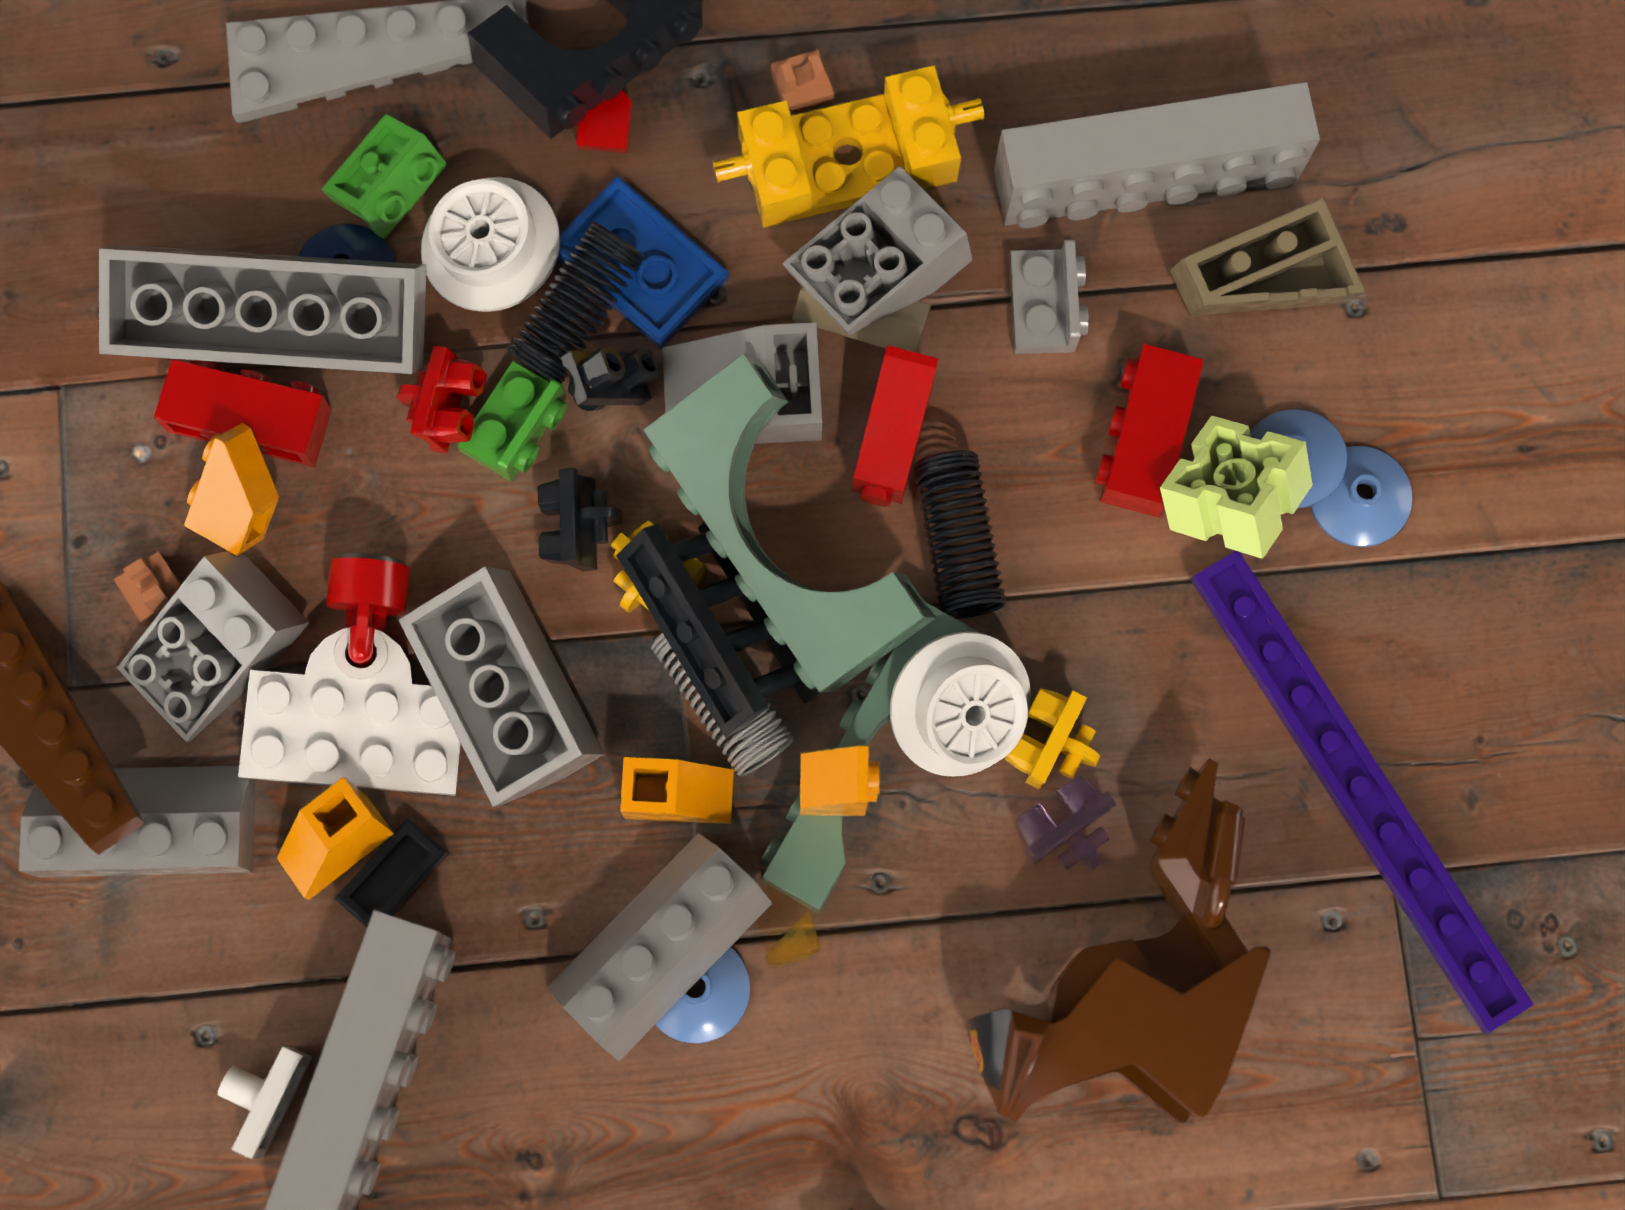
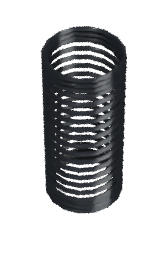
[507,222,646,383]
[913,450,1007,619]

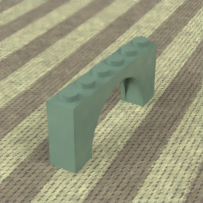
[644,353,936,693]

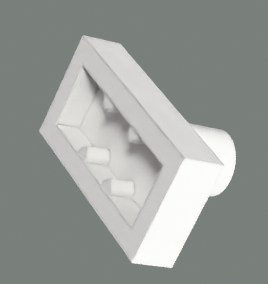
[218,1046,313,1159]

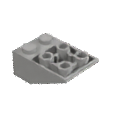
[782,166,972,335]
[663,322,823,444]
[117,551,309,742]

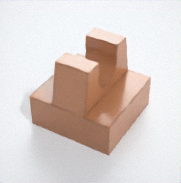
[771,49,834,114]
[114,551,182,626]

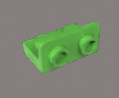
[322,114,446,238]
[457,361,568,482]

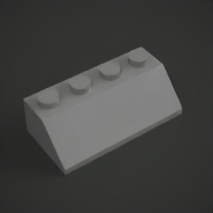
[399,566,605,807]
[19,766,255,877]
[547,833,772,1061]

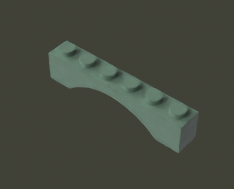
[759,602,978,914]

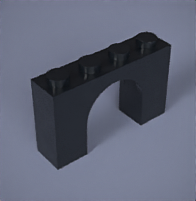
[467,0,703,139]

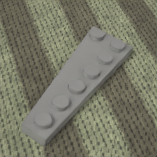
[226,0,529,123]

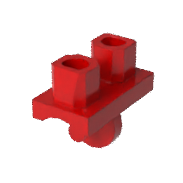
[397,346,487,453]

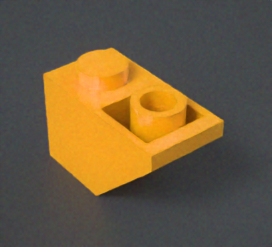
[184,423,279,556]
[800,746,879,816]
[620,757,734,824]
[277,776,394,901]

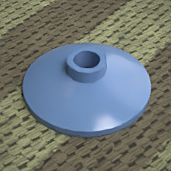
[1250,409,1347,508]
[1310,446,1412,547]
[655,947,750,1043]

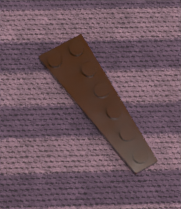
[0,581,146,855]

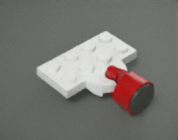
[238,553,461,796]

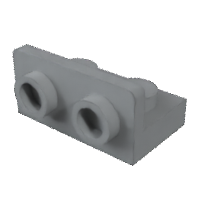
[1009,240,1089,354]

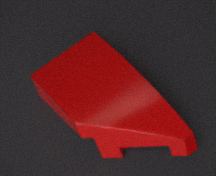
[576,90,633,153]

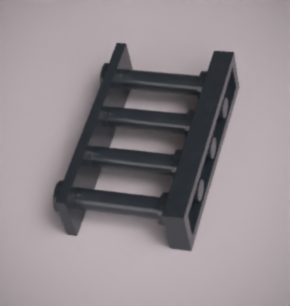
[616,521,821,737]

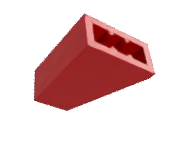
[852,345,939,507]

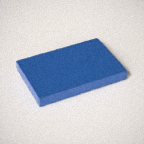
[557,176,730,350]

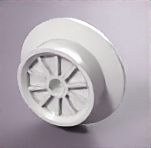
[421,177,560,312]
[890,632,1031,777]

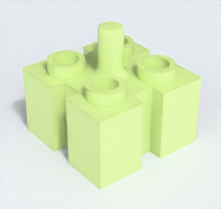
[1160,416,1313,559]

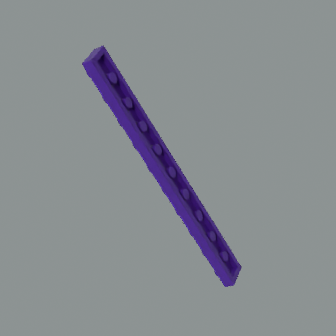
[1191,551,1534,1034]

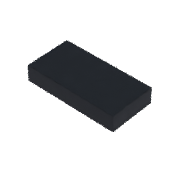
[334,818,449,928]

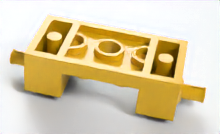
[713,65,984,228]

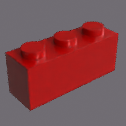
[1095,344,1204,518]
[153,359,332,467]

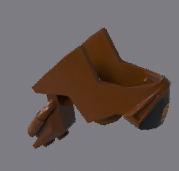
[969,758,1271,1123]

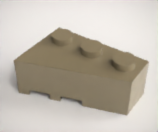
[1170,198,1365,316]

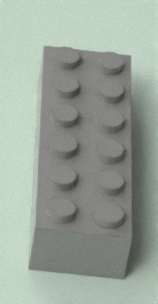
[993,82,1320,228]
[99,245,426,374]
[265,910,456,1210]

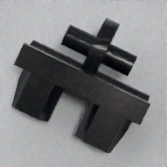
[561,347,660,411]
[538,467,623,572]

